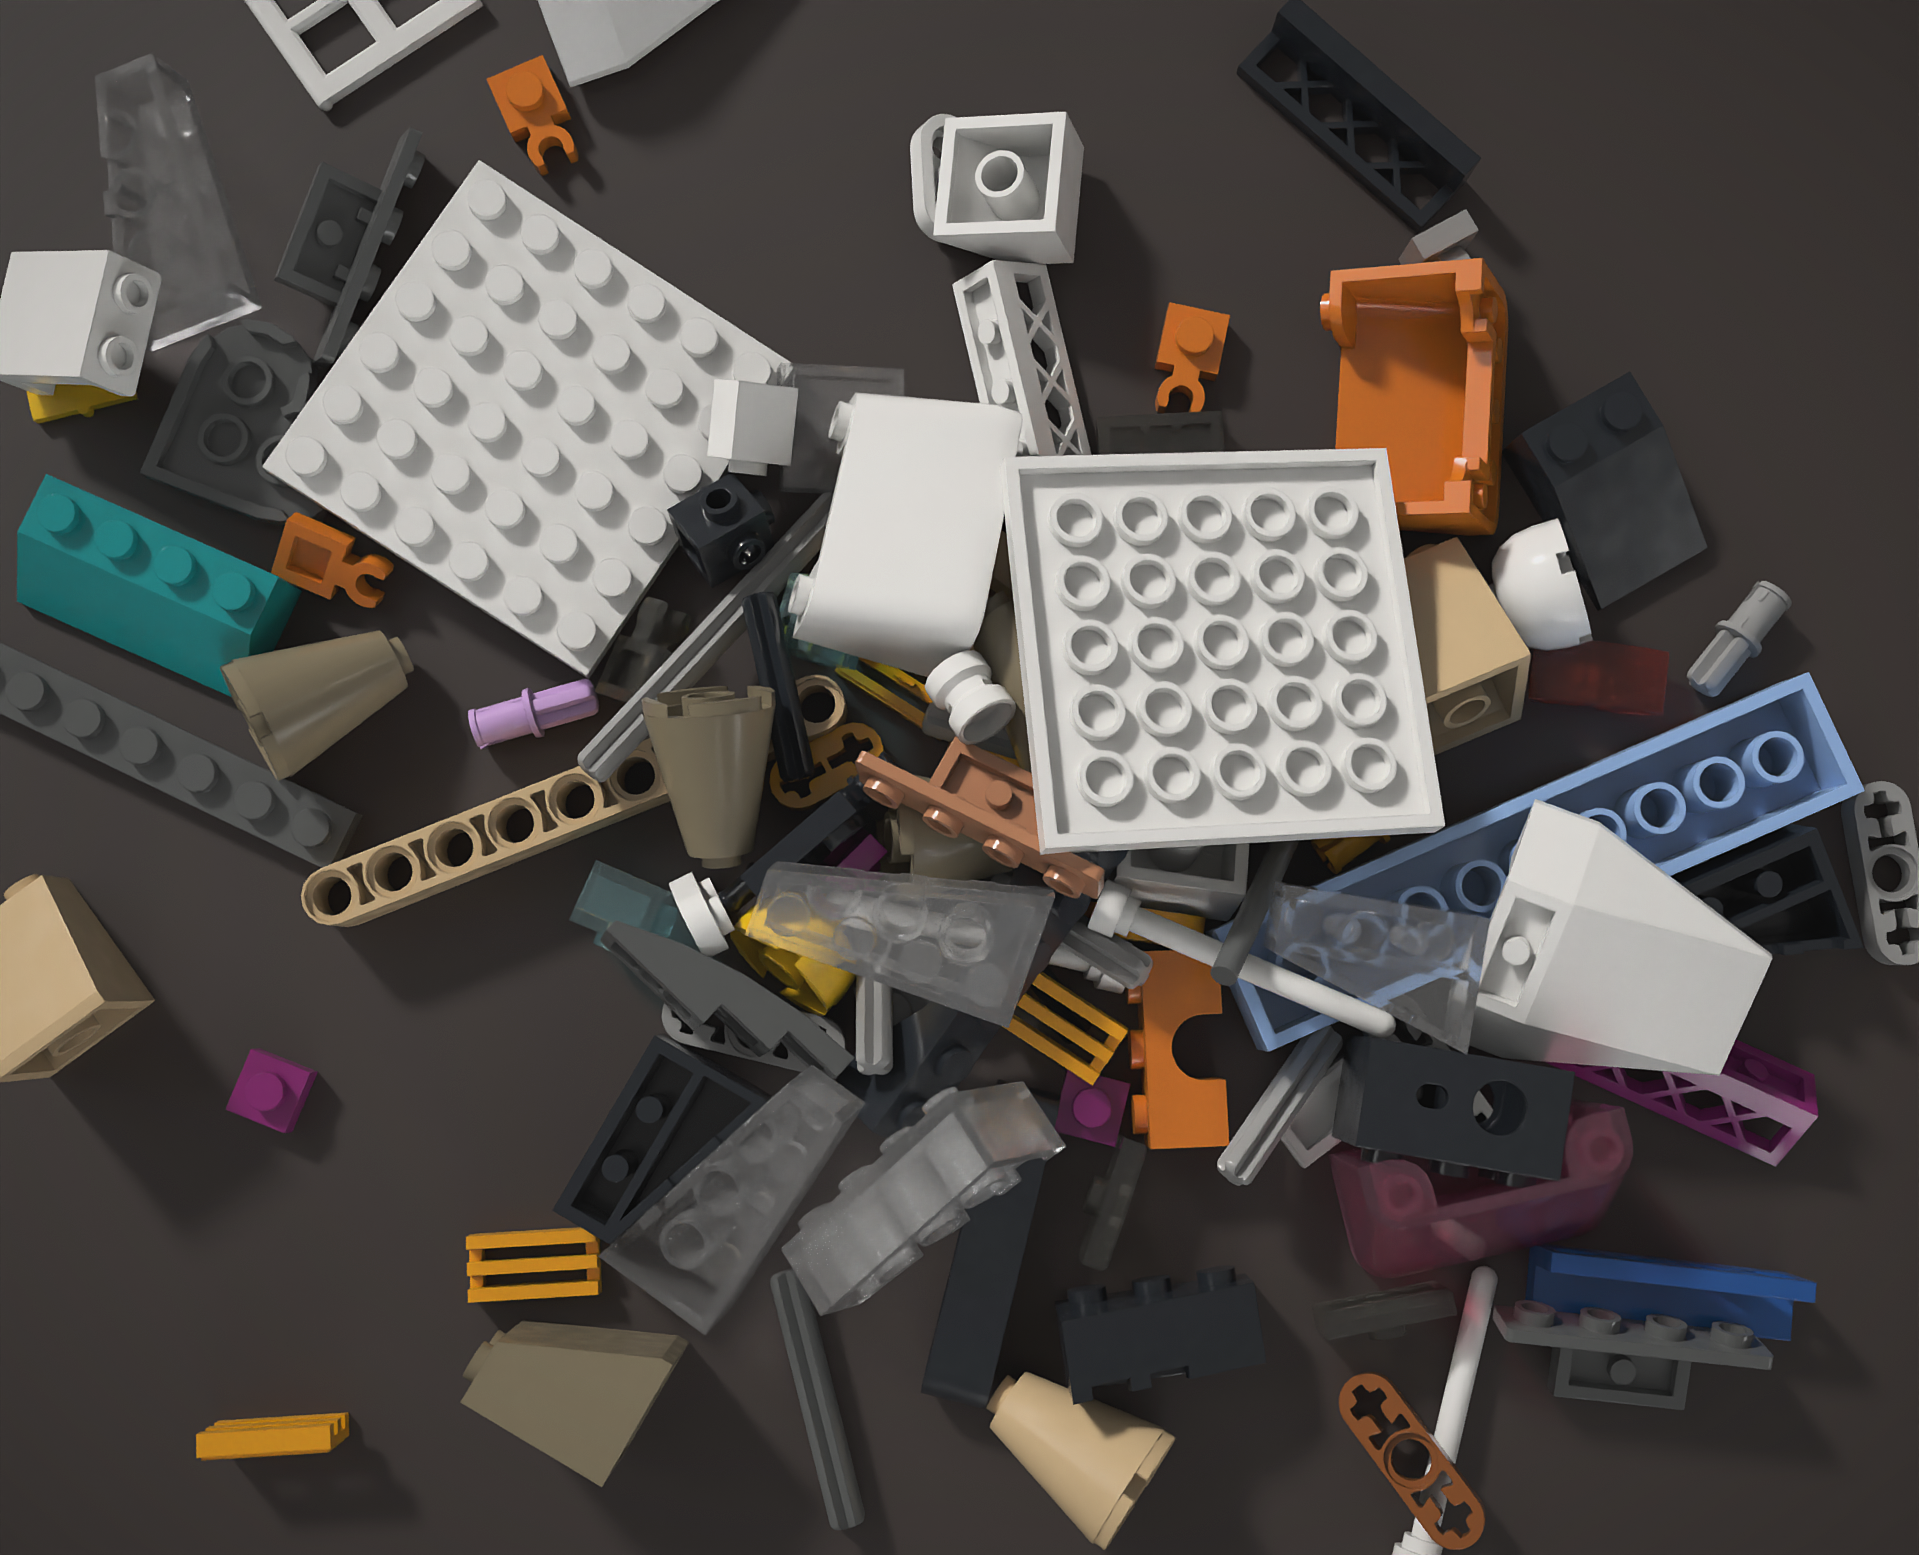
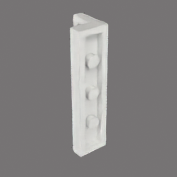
[952,260,1091,457]

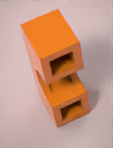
[1125,950,1229,1149]

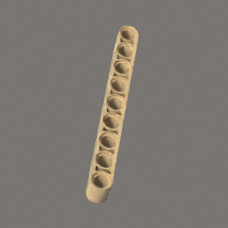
[301,674,848,927]

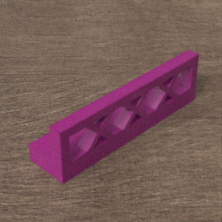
[1544,1040,1818,1167]

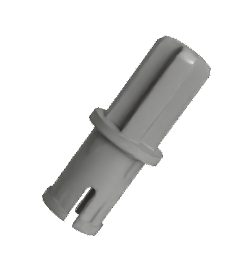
[1687,581,1792,697]

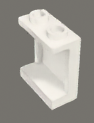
[0,250,162,396]

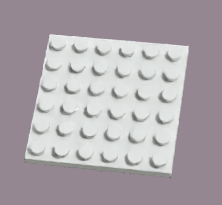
[262,160,795,679]
[1000,448,1445,855]

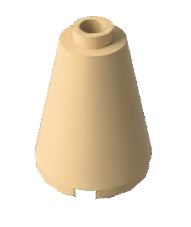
[986,1371,1176,1550]

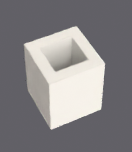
[707,379,799,476]

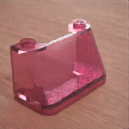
[1328,1099,1633,1278]

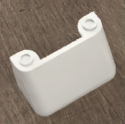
[788,392,1023,677]

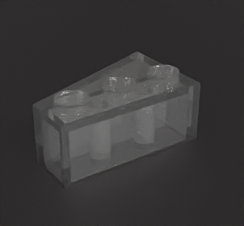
[1263,880,1490,1055]

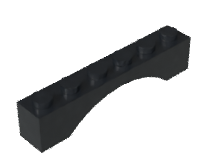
[831,850,1129,1148]

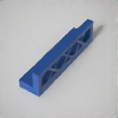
[1525,1242,1817,1341]

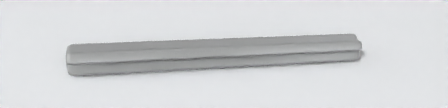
[577,492,834,783]

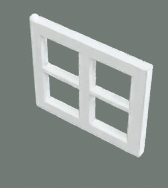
[244,0,483,111]

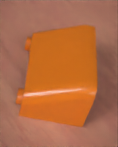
[1320,258,1508,536]

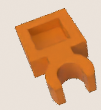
[486,55,578,176]
[1154,302,1230,420]
[271,512,394,608]

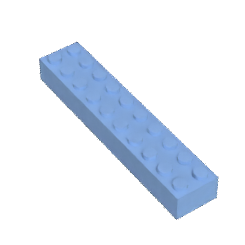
[1205,672,1865,1052]

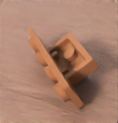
[855,736,1105,899]

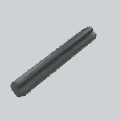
[770,1268,865,1530]

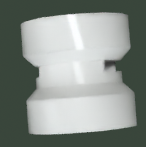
[925,650,1016,745]

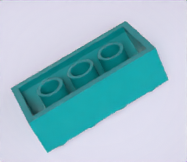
[17,474,302,697]

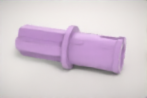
[468,679,599,749]

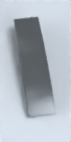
[600,920,855,1083]

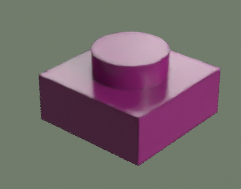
[814,828,888,891]
[225,1048,318,1133]
[1054,1069,1130,1147]

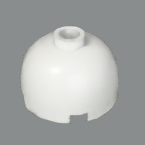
[1488,518,1593,651]

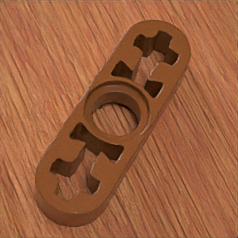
[1339,1372,1486,1550]

